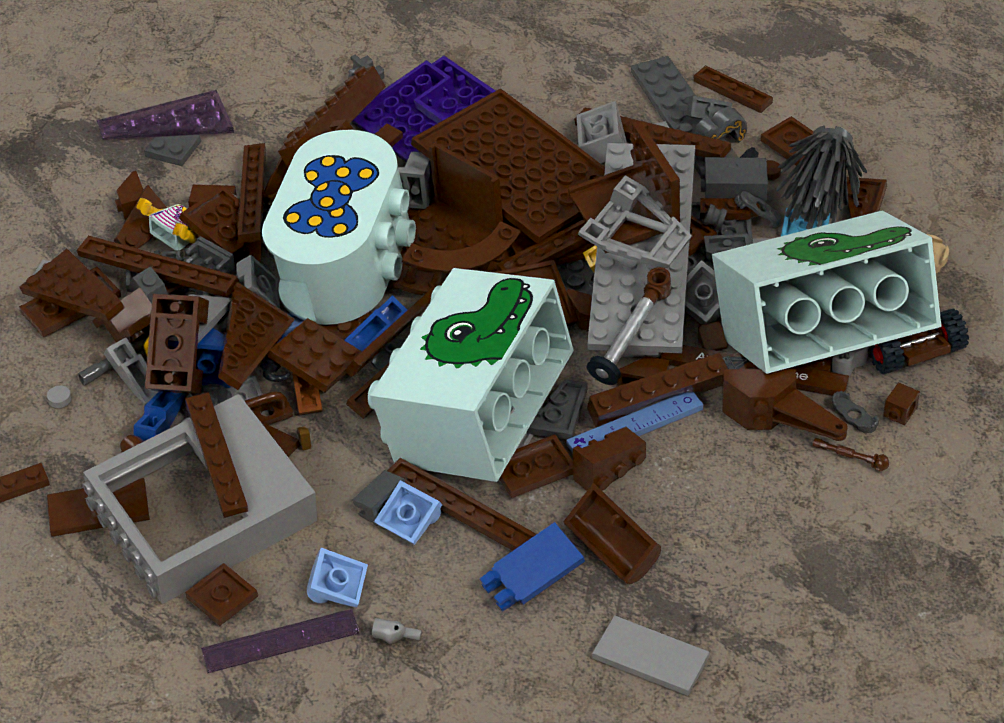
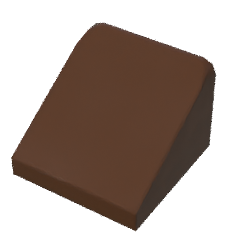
[697,321,727,351]

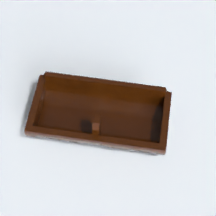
[563,483,661,584]

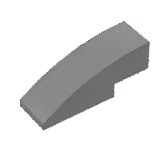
[104,337,158,405]

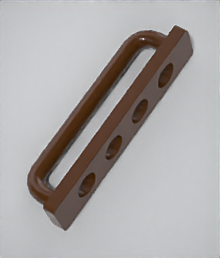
[245,391,293,425]

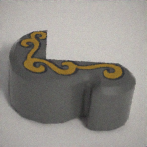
[696,107,747,143]

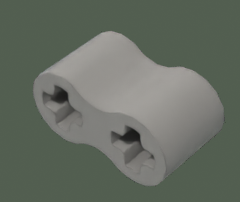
[831,346,869,377]

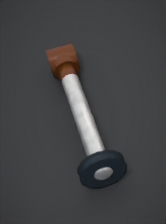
[586,267,671,385]

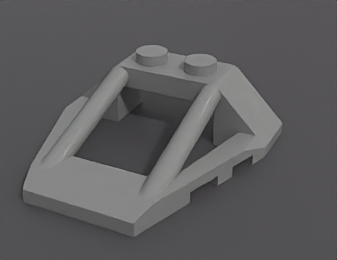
[578,175,692,268]

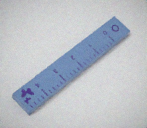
[566,392,703,454]

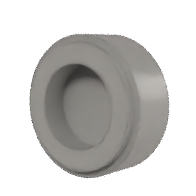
[47,386,72,408]

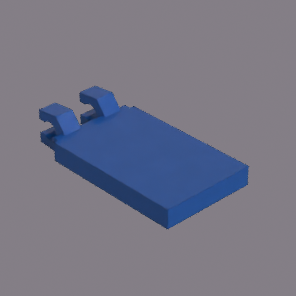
[480,522,585,611]

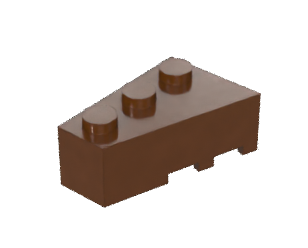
[573,427,646,491]

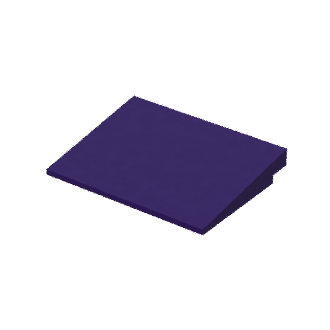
[352,55,496,162]

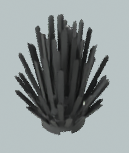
[776,125,867,229]

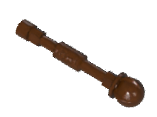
[813,437,889,471]

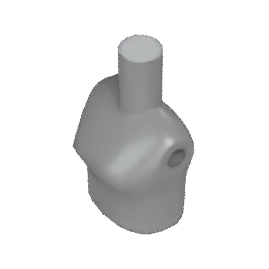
[372,618,422,645]

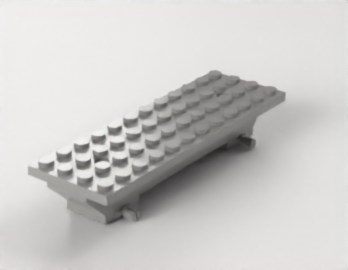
[587,143,695,358]

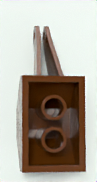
[722,369,848,441]

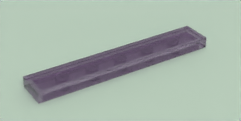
[201,609,359,673]

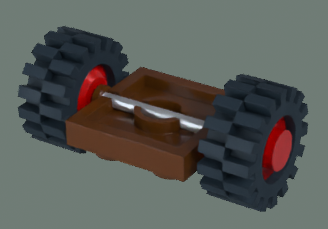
[868,308,969,374]

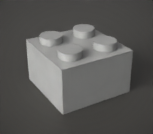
[685,260,721,325]

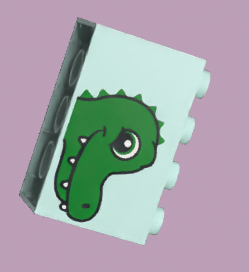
[712,210,941,374]
[368,268,574,482]

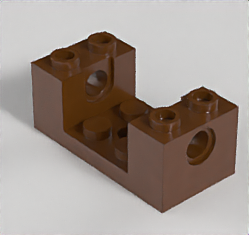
[145,294,209,394]

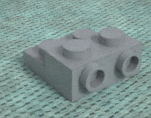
[236,255,280,309]

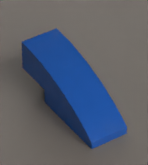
[344,295,407,351]
[134,392,186,441]

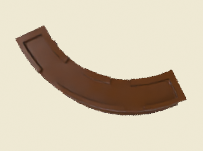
[394,221,520,295]

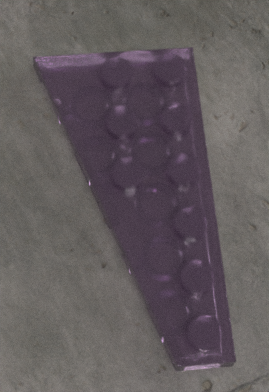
[96,90,234,139]

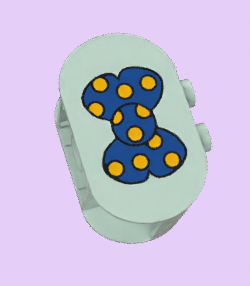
[262,130,416,325]

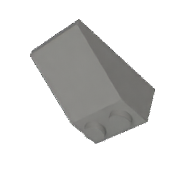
[576,101,627,164]

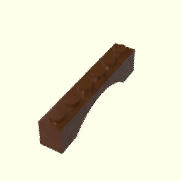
[587,352,728,428]

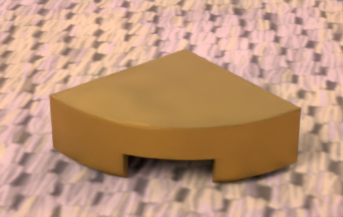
[297,427,312,451]

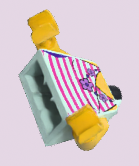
[136,198,199,250]

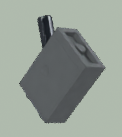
[700,147,768,201]

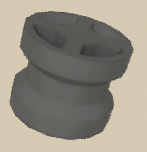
[702,204,727,230]

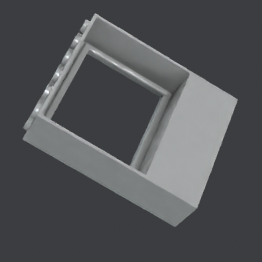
[83,394,317,604]

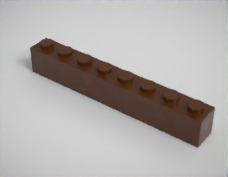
[278,66,386,168]

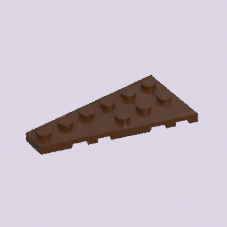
[20,249,125,322]
[218,282,295,390]

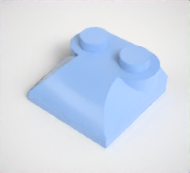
[374,480,442,545]
[307,548,368,608]

